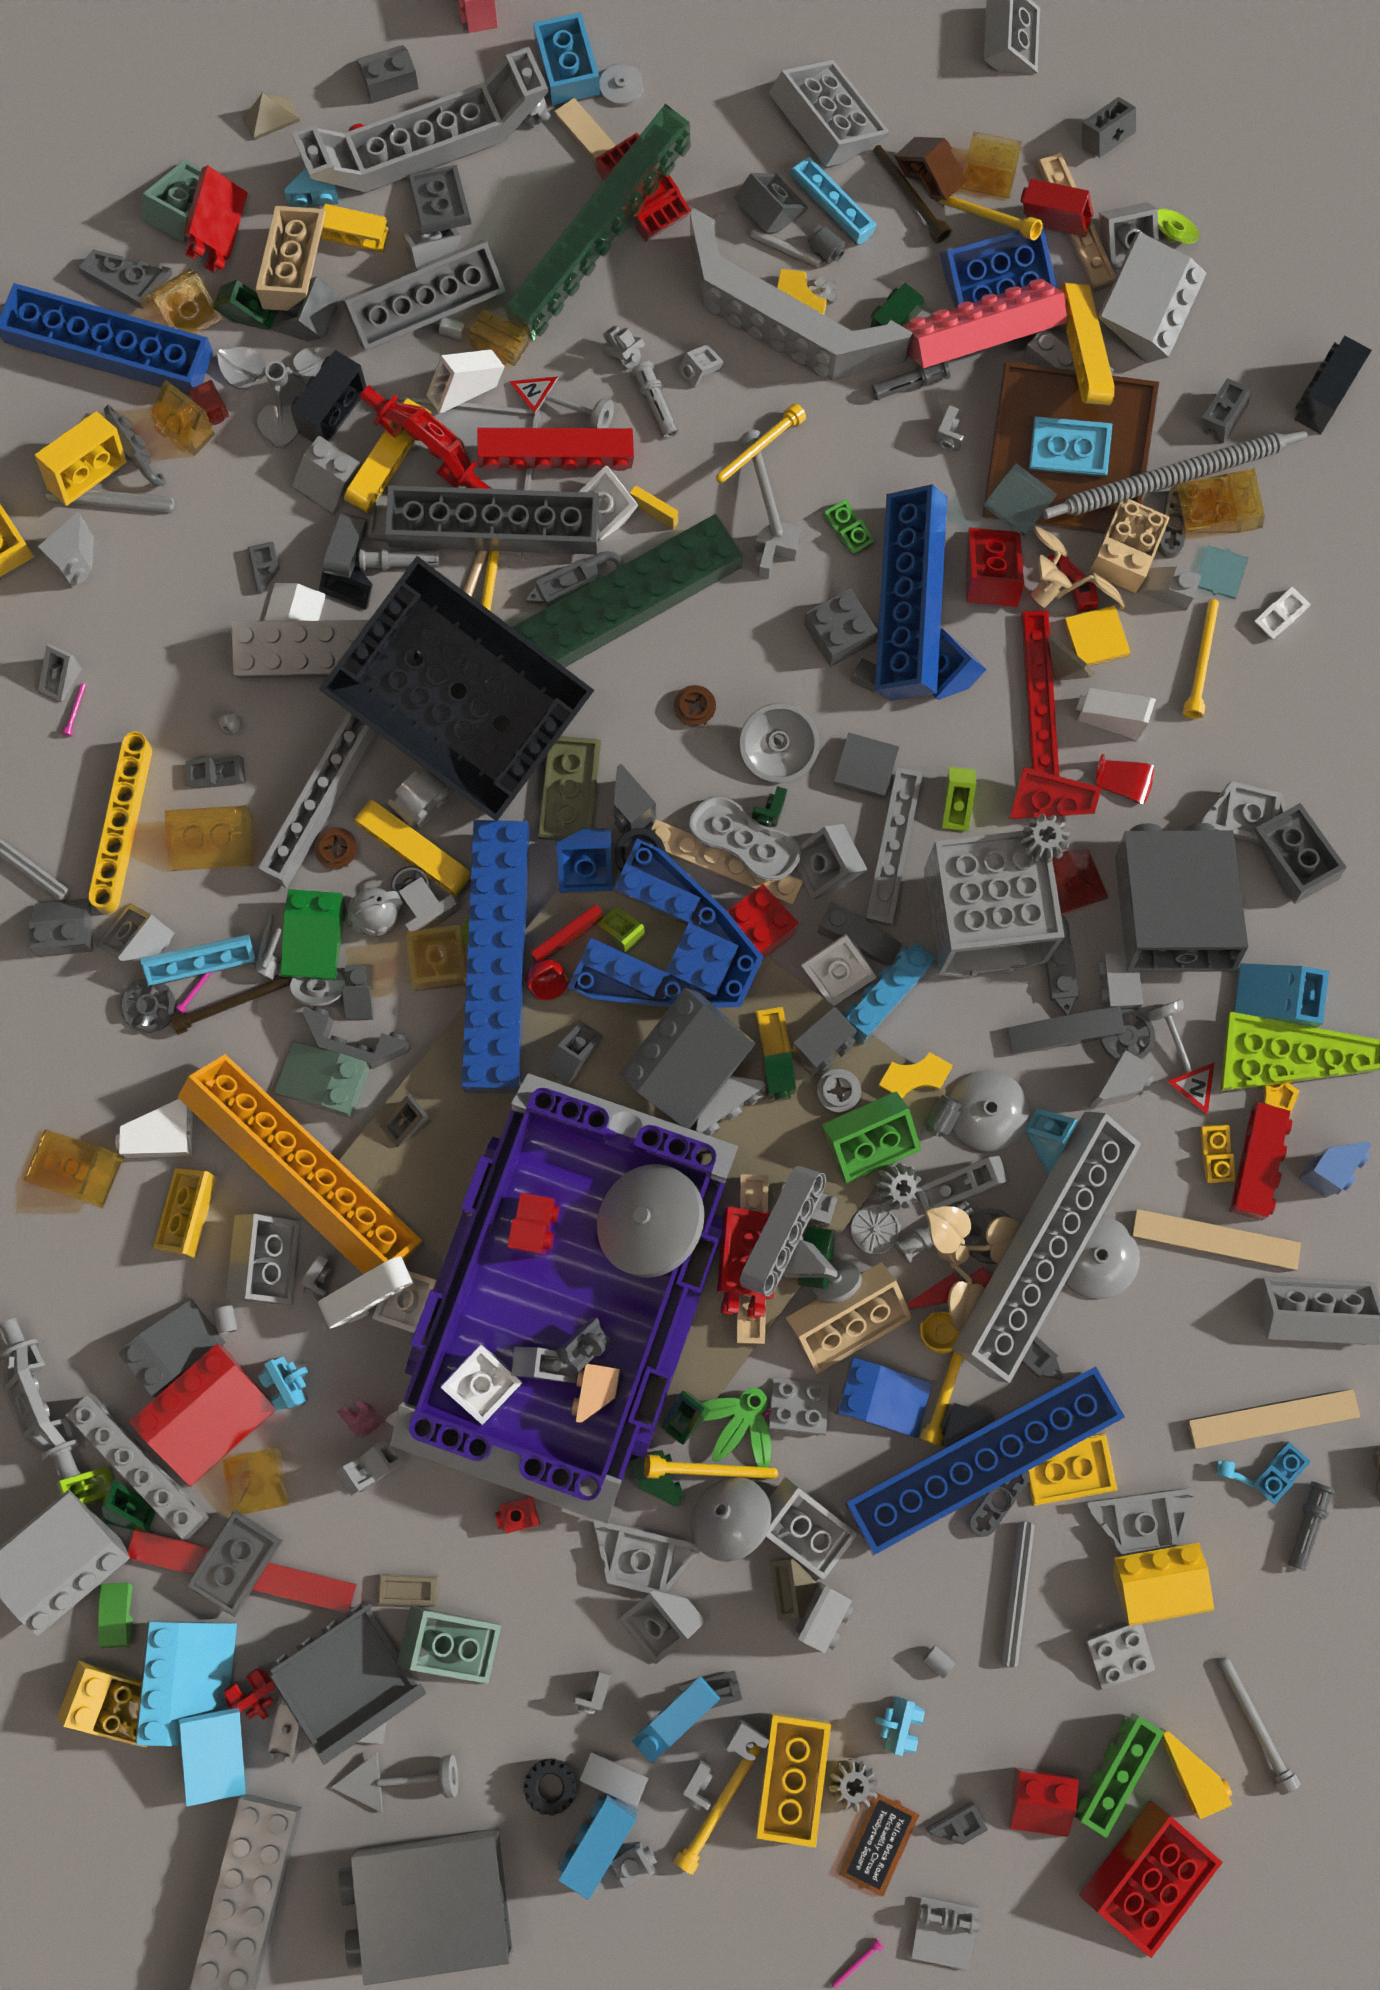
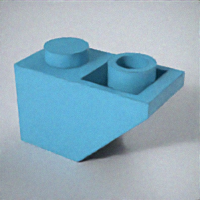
[285,168,339,208]

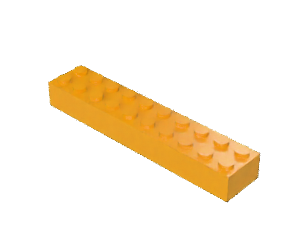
[178,1054,423,1274]

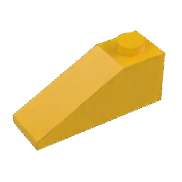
[1160,1728,1232,1819]

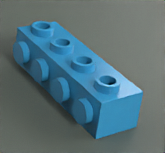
[844,941,936,1045]

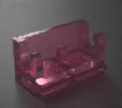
[337,1400,385,1438]

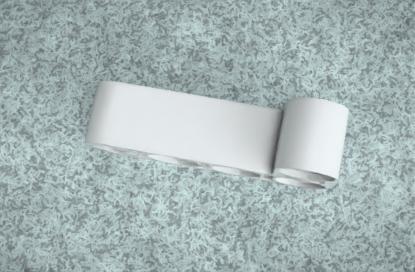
[318,1256,413,1329]

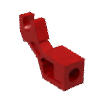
[1047,555,1099,613]

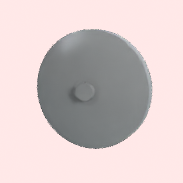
[597,1164,704,1278]

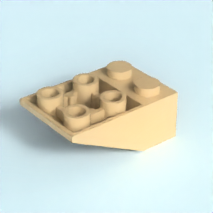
[1088,499,1170,594]

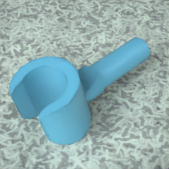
[1217,1461,1254,1488]

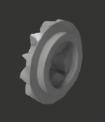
[817,1069,861,1113]

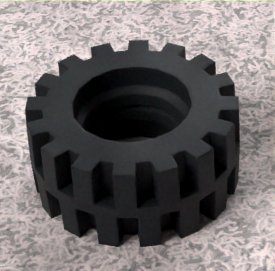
[524,1758,577,1816]

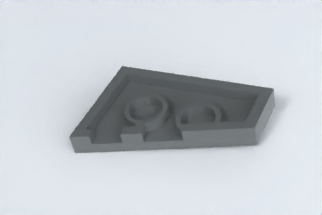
[78,249,172,310]

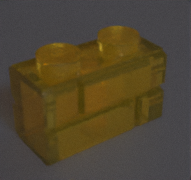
[469,309,529,366]

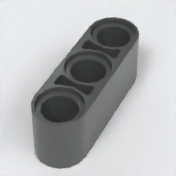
[323,513,367,578]

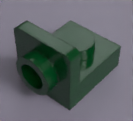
[752,786,787,827]

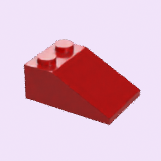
[965,527,1024,607]

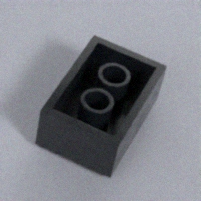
[1294,335,1372,434]
[290,350,367,442]

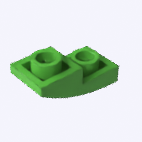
[823,499,875,555]
[98,1582,133,1648]

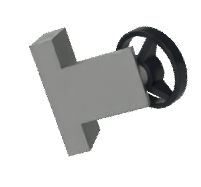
[391,866,459,940]

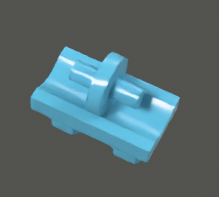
[258,1356,308,1411]
[874,1696,925,1756]

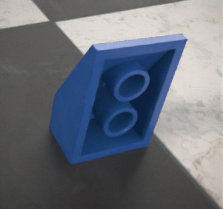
[836,1357,933,1438]

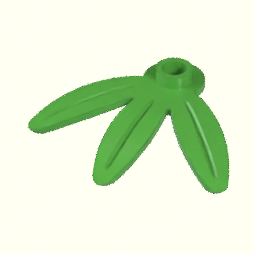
[702,1388,771,1467]

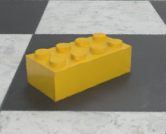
[755,1712,831,1848]

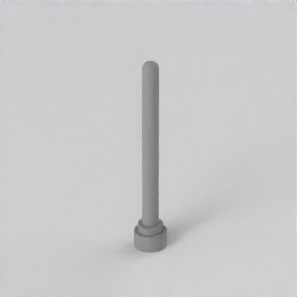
[741,430,783,538]
[1219,1657,1301,1795]

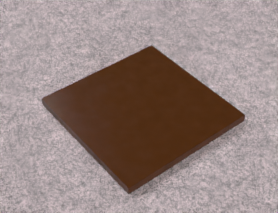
[982,361,1159,534]

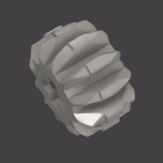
[1021,813,1070,863]
[874,1162,922,1210]
[829,1759,879,1812]

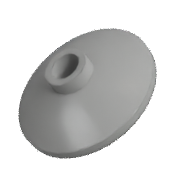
[290,971,345,1006]

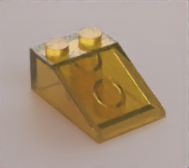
[23,1129,124,1209]

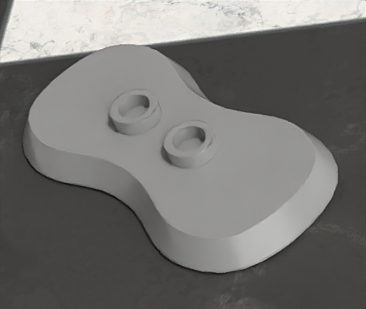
[688,796,801,881]

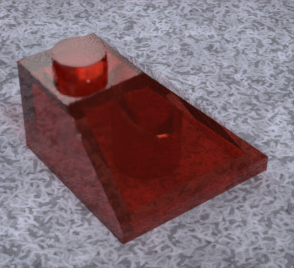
[1052,849,1109,914]

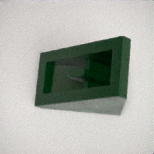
[661,1390,711,1445]
[101,1480,156,1533]

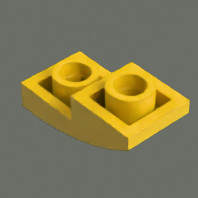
[1200,1124,1235,1183]

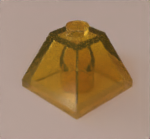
[223,1448,288,1514]

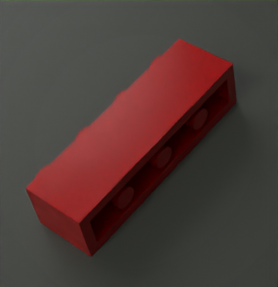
[1229,1102,1293,1220]

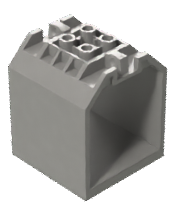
[924,831,1065,978]

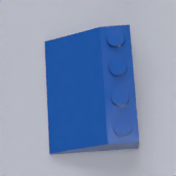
[939,223,1057,308]

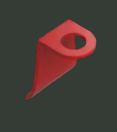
[1095,754,1154,805]

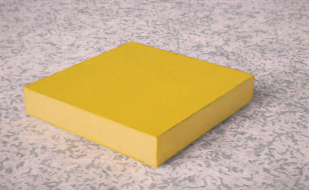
[1064,605,1130,666]

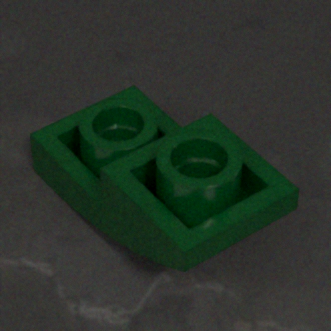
[798,1227,835,1289]

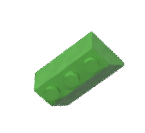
[822,1091,921,1183]

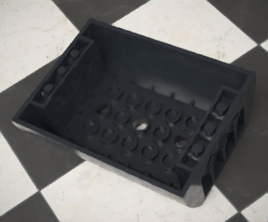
[319,556,594,822]

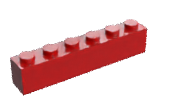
[477,428,634,471]

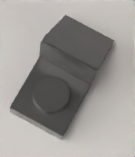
[342,964,374,1020]

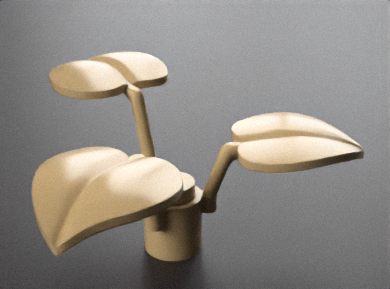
[1031,525,1125,610]
[925,1206,1021,1331]

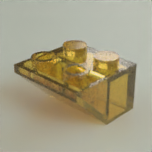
[961,131,1022,198]

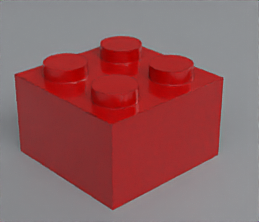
[727,884,799,959]

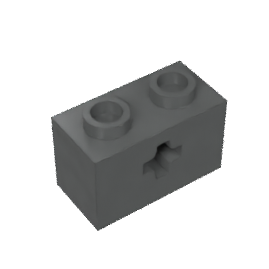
[1082,97,1136,158]

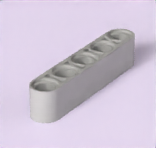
[740,1166,826,1296]

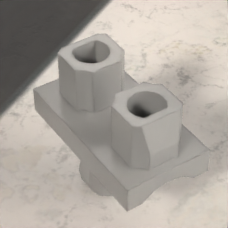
[603,326,645,368]

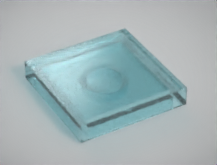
[984,463,1057,537]

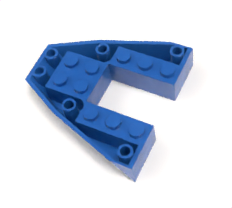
[568,839,764,1008]

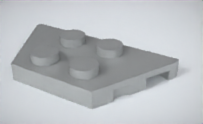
[1199,781,1286,844]
[1085,1488,1196,1556]
[594,1520,700,1593]

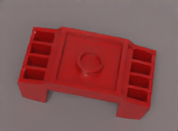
[595,132,691,241]

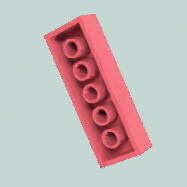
[902,279,1068,368]

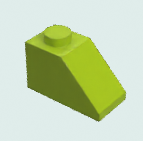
[942,767,976,831]

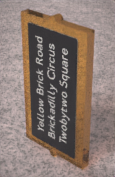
[839,1792,919,1897]

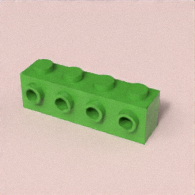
[1075,1713,1164,1838]

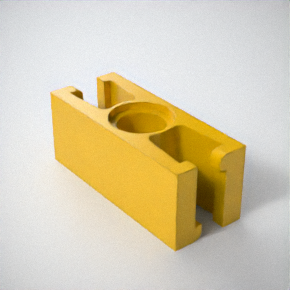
[321,204,389,253]

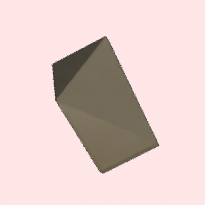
[244,93,300,140]
[1048,633,1094,681]
[770,1559,818,1620]

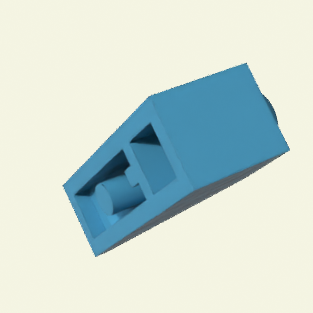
[631,1676,720,1763]

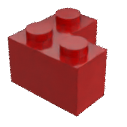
[507,1193,560,1256]

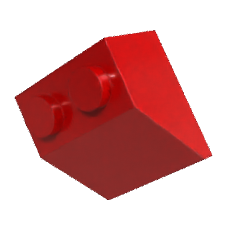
[1009,1767,1079,1837]

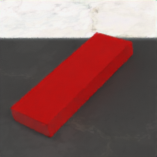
[531,904,603,963]

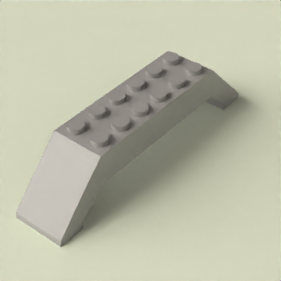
[292,47,548,192]
[690,208,913,380]

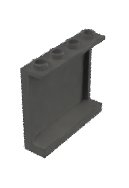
[267,1603,427,1765]

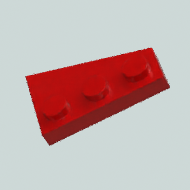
[1009,767,1102,819]

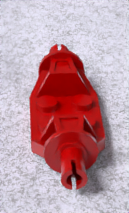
[359,385,492,489]

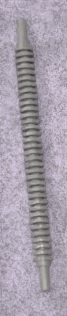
[1042,429,1307,519]

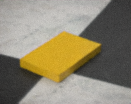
[1028,1434,1118,1506]

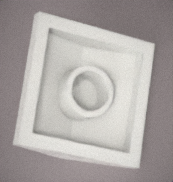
[579,466,638,540]
[264,583,326,621]
[801,934,877,1006]
[372,1271,437,1333]
[440,1344,522,1425]

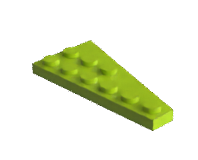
[1220,1012,1380,1092]

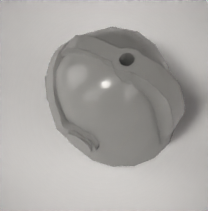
[346,887,402,936]

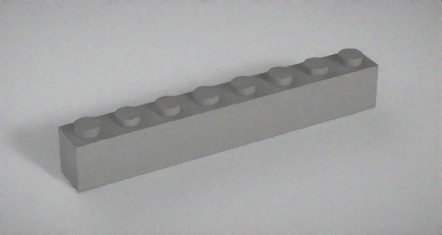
[258,712,376,889]

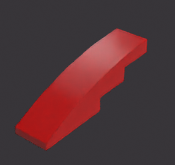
[907,1267,994,1310]

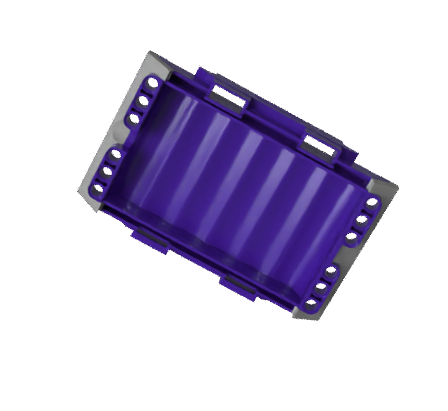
[390,1073,738,1524]

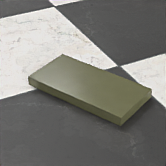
[538,736,601,841]

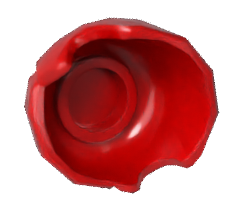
[525,960,569,1000]

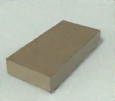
[378,1574,438,1606]

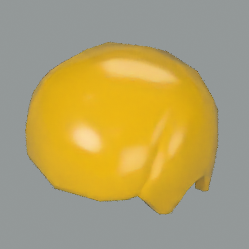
[920,1311,961,1354]

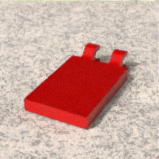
[183,165,248,273]
[717,1207,774,1319]

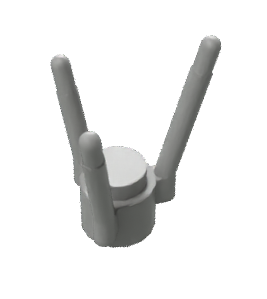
[253,914,281,980]

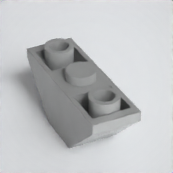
[696,1076,767,1136]

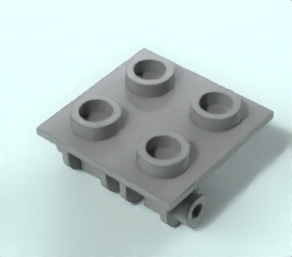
[769,1378,829,1436]
[1084,1623,1156,1690]
[911,1896,980,1971]

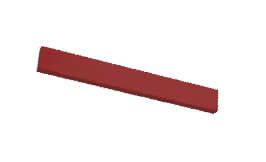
[1021,611,1059,776]
[128,1530,357,1613]

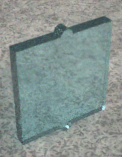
[1197,545,1249,599]

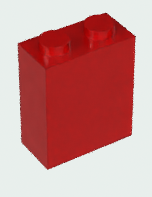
[1021,178,1094,237]

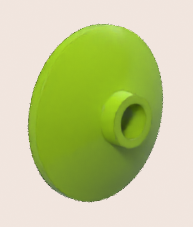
[1158,209,1199,244]

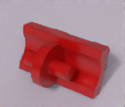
[223,1666,276,1720]

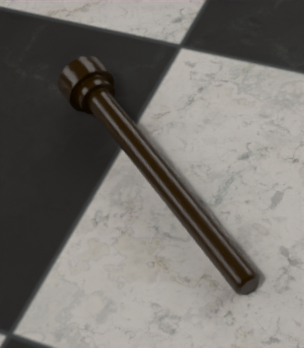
[873,145,952,244]
[169,977,293,1035]

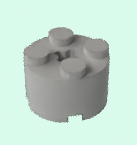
[387,767,449,829]

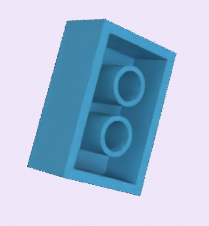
[533,12,600,105]
[557,1794,638,1900]

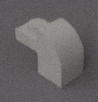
[755,522,802,579]
[336,1438,405,1496]

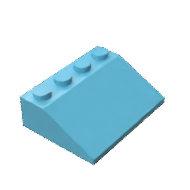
[135,1620,237,1746]

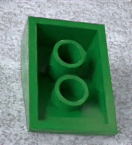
[281,889,346,981]

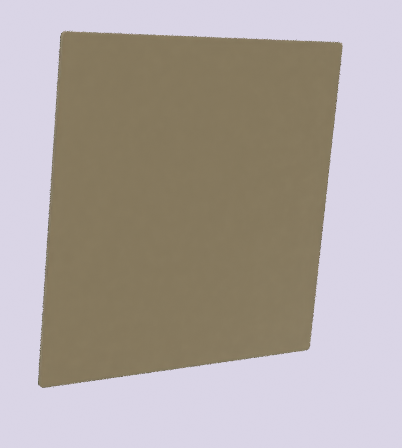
[339,841,946,1443]

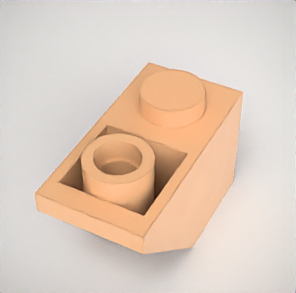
[572,1364,620,1423]

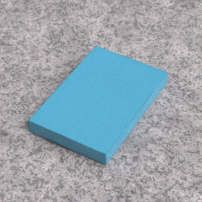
[1029,416,1113,477]
[178,1708,246,1807]

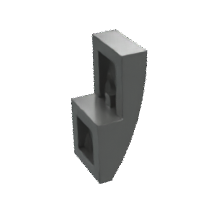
[185,755,245,788]

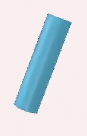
[790,157,877,245]
[141,934,256,986]

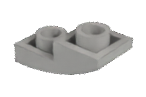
[579,1752,649,1806]

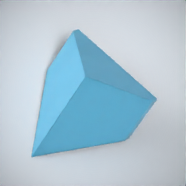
[1025,1108,1078,1176]

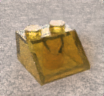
[147,268,223,334]
[151,380,215,456]

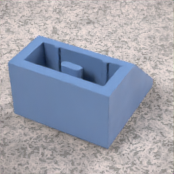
[1298,1142,1371,1197]

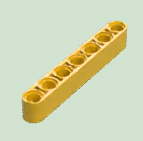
[1060,283,1114,405]
[89,731,152,914]

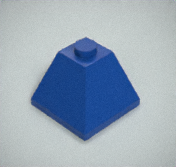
[932,628,987,700]
[556,828,613,893]

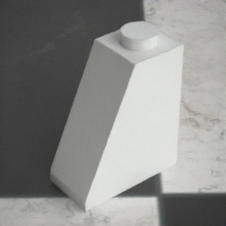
[426,349,505,413]
[1076,688,1156,740]
[115,1099,193,1158]

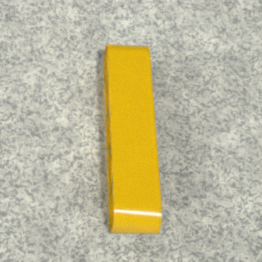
[344,398,431,513]
[353,799,471,897]

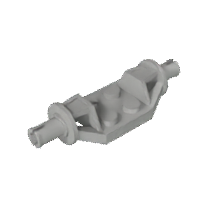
[0,1318,80,1480]

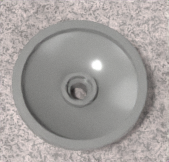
[740,703,820,783]
[950,1071,1030,1152]
[1065,1216,1140,1299]
[690,1477,772,1562]

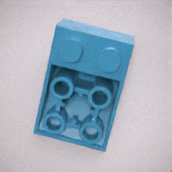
[1234,963,1329,1028]

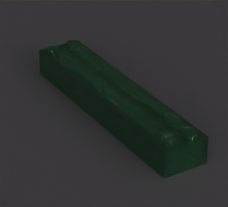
[504,103,691,340]
[512,513,743,667]

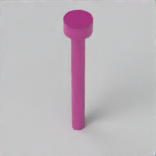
[61,683,86,737]
[175,972,212,1013]
[832,1938,884,1988]

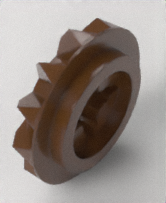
[674,685,716,727]
[314,827,358,870]

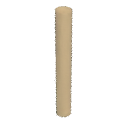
[463,550,488,597]

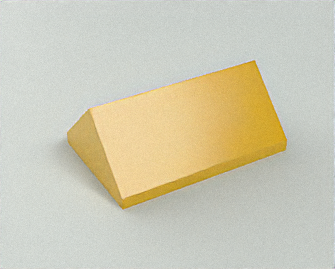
[153,1168,217,1258]

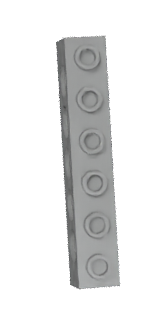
[66,1395,210,1539]

